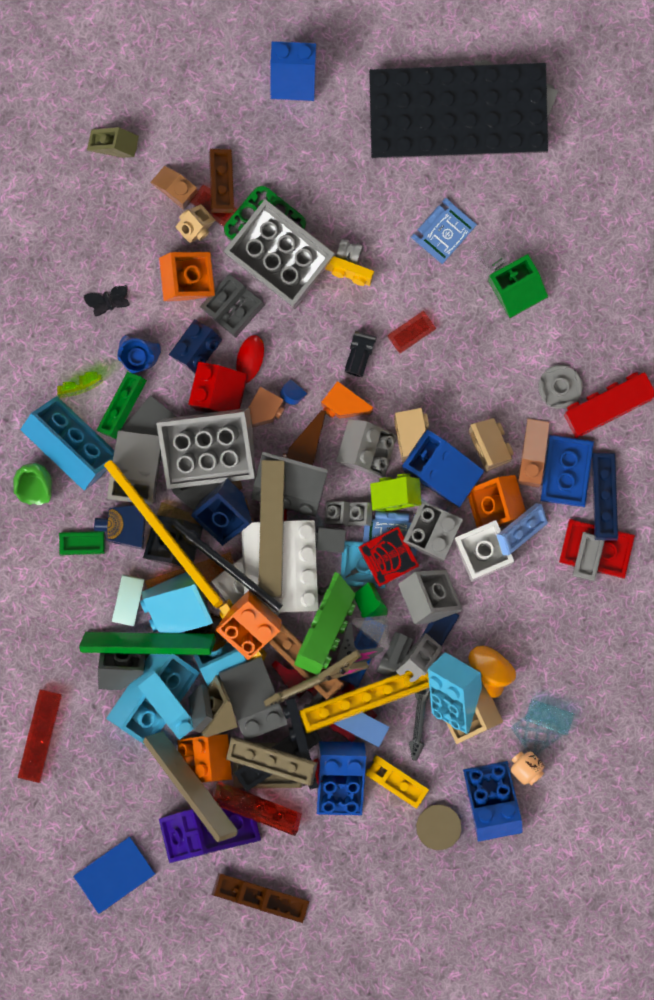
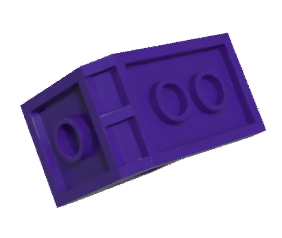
[159,796,261,863]

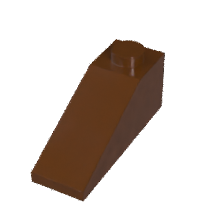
[282,410,326,465]

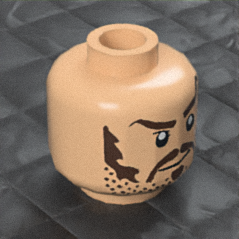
[511,751,545,785]

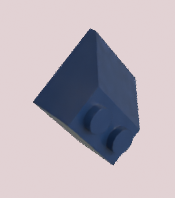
[191,478,252,546]

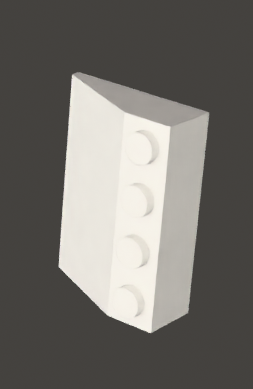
[242,520,318,613]

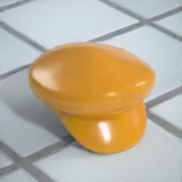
[468,645,516,698]

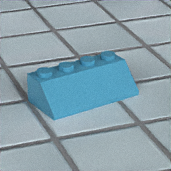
[106,654,200,744]

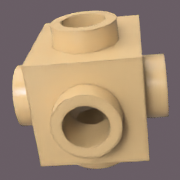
[176,204,215,243]

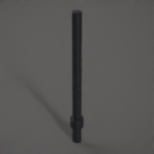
[171,520,283,612]

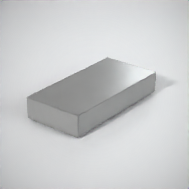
[572,532,605,582]

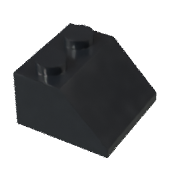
[143,515,203,569]

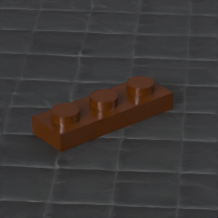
[209,149,234,213]

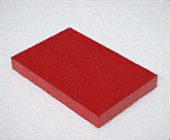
[559,519,635,579]

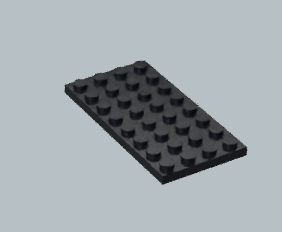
[369,63,548,158]

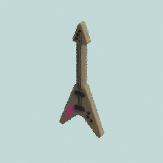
[264,650,369,707]

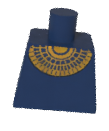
[94,505,146,550]

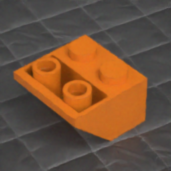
[216,590,282,660]
[177,734,232,783]

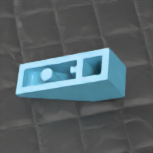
[136,670,193,740]

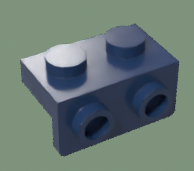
[169,319,222,374]

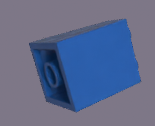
[270,41,316,101]

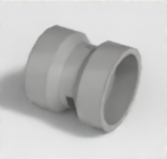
[336,239,363,265]

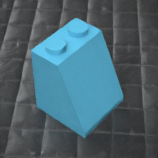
[140,572,213,633]

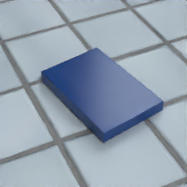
[540,435,594,508]
[73,837,156,914]

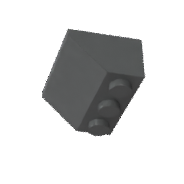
[251,452,328,517]

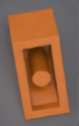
[321,381,373,419]

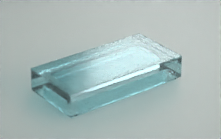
[524,699,575,736]

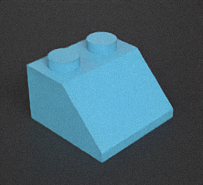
[193,642,246,686]

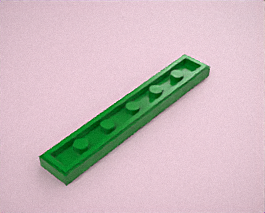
[79,632,216,655]

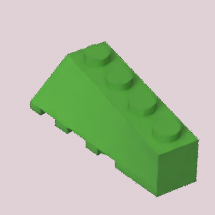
[294,572,356,675]

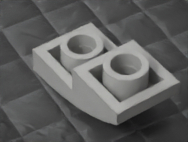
[324,501,372,526]

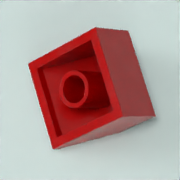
[188,362,248,413]

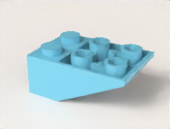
[428,652,482,734]

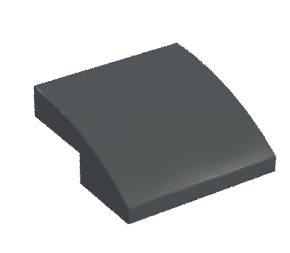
[200,274,265,338]

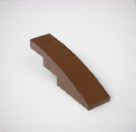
[212,873,309,923]

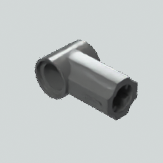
[377,632,413,677]

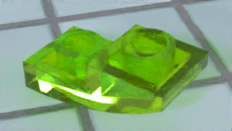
[57,372,103,398]

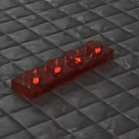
[17,689,62,783]
[212,781,302,836]

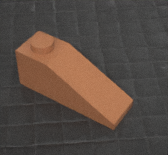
[517,418,549,488]

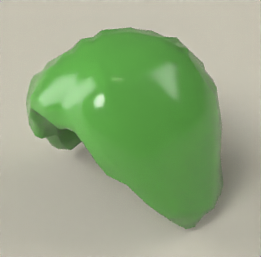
[13,463,52,505]

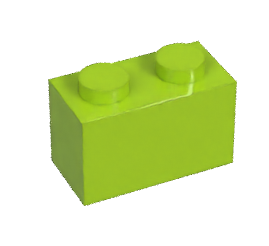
[370,474,422,512]

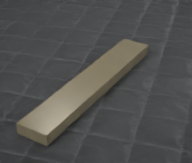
[259,460,285,597]
[143,731,238,842]

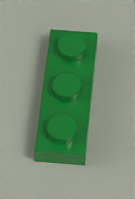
[96,372,147,439]

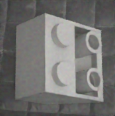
[336,419,397,477]
[403,501,463,563]

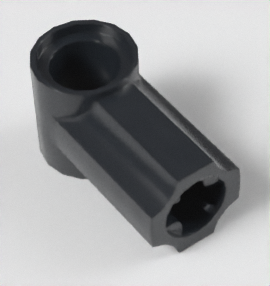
[344,330,377,378]

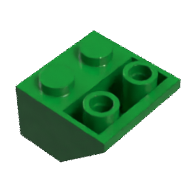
[488,254,548,319]

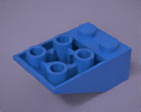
[402,429,485,508]
[317,741,366,815]
[463,761,523,842]

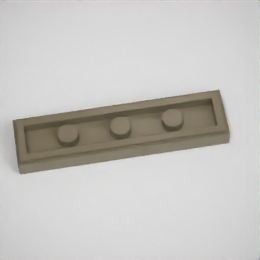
[226,737,318,786]

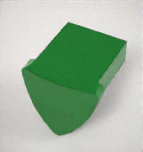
[354,582,388,619]

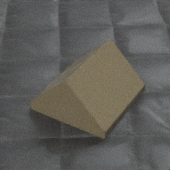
[202,675,238,737]

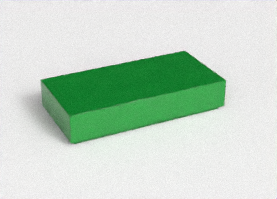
[59,531,105,556]

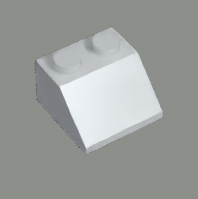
[455,520,514,582]

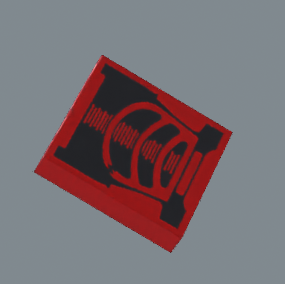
[358,527,419,587]

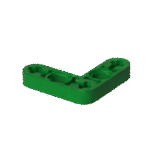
[224,186,306,240]

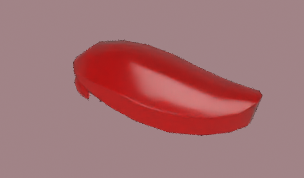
[236,335,264,384]

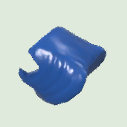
[117,335,161,373]

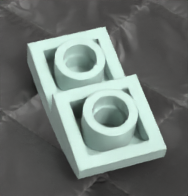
[112,574,144,626]

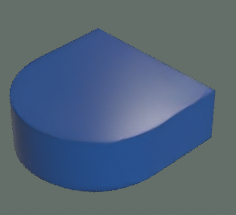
[280,379,307,405]

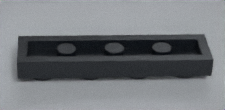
[282,698,318,790]
[234,726,322,792]

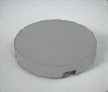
[538,365,583,409]

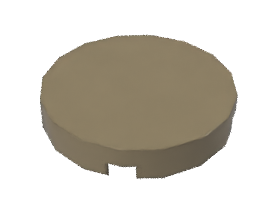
[416,805,462,850]

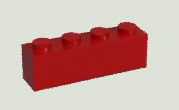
[564,372,654,439]

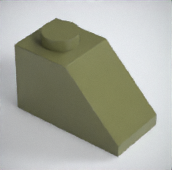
[87,127,139,158]

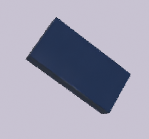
[421,613,460,647]

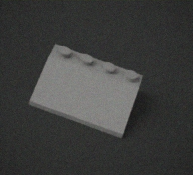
[223,199,335,309]
[156,408,255,489]

